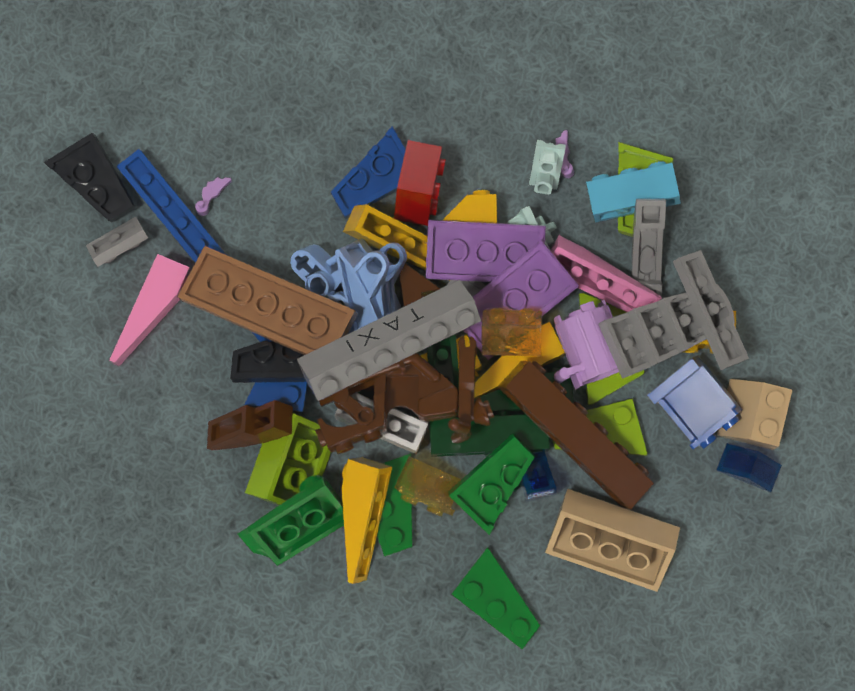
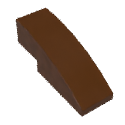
[207,400,293,450]

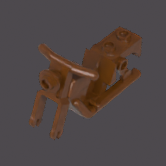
[315,336,494,454]

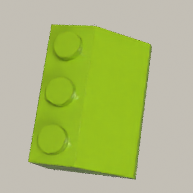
[245,414,331,505]

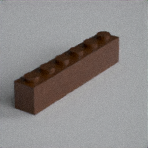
[498,361,654,510]

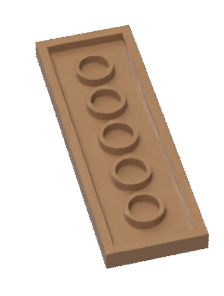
[178,246,358,355]

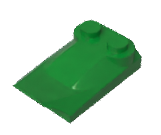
[237,475,344,566]

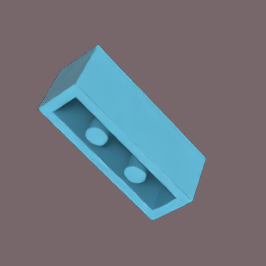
[586,161,681,222]

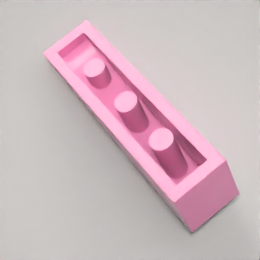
[550,235,662,312]
[109,254,191,366]

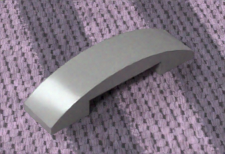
[631,199,666,296]

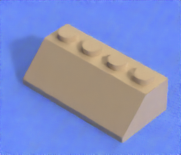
[545,489,680,592]

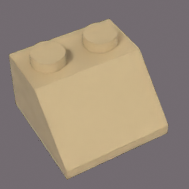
[716,379,792,450]

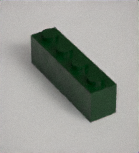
[429,410,550,457]

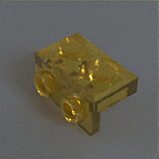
[482,308,542,356]
[394,456,462,517]

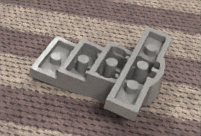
[599,250,749,379]

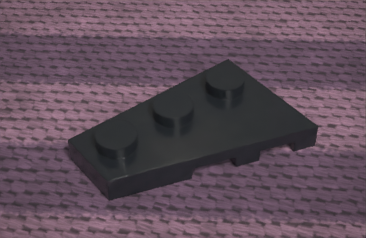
[44,133,136,222]
[230,340,306,383]

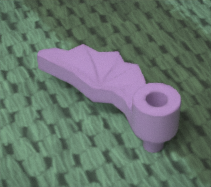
[556,130,574,178]
[195,177,232,216]

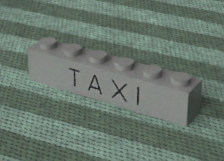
[297,280,481,401]

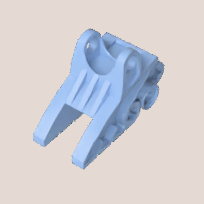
[290,238,407,334]

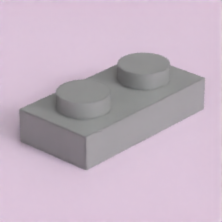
[86,217,148,267]

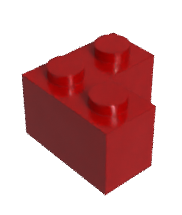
[394,140,446,226]

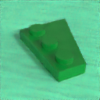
[448,433,534,535]
[377,453,412,557]
[451,547,540,649]

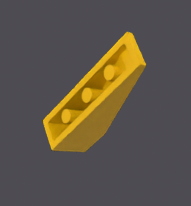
[343,204,450,281]
[475,321,565,398]
[342,457,392,584]

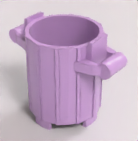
[554,300,619,390]

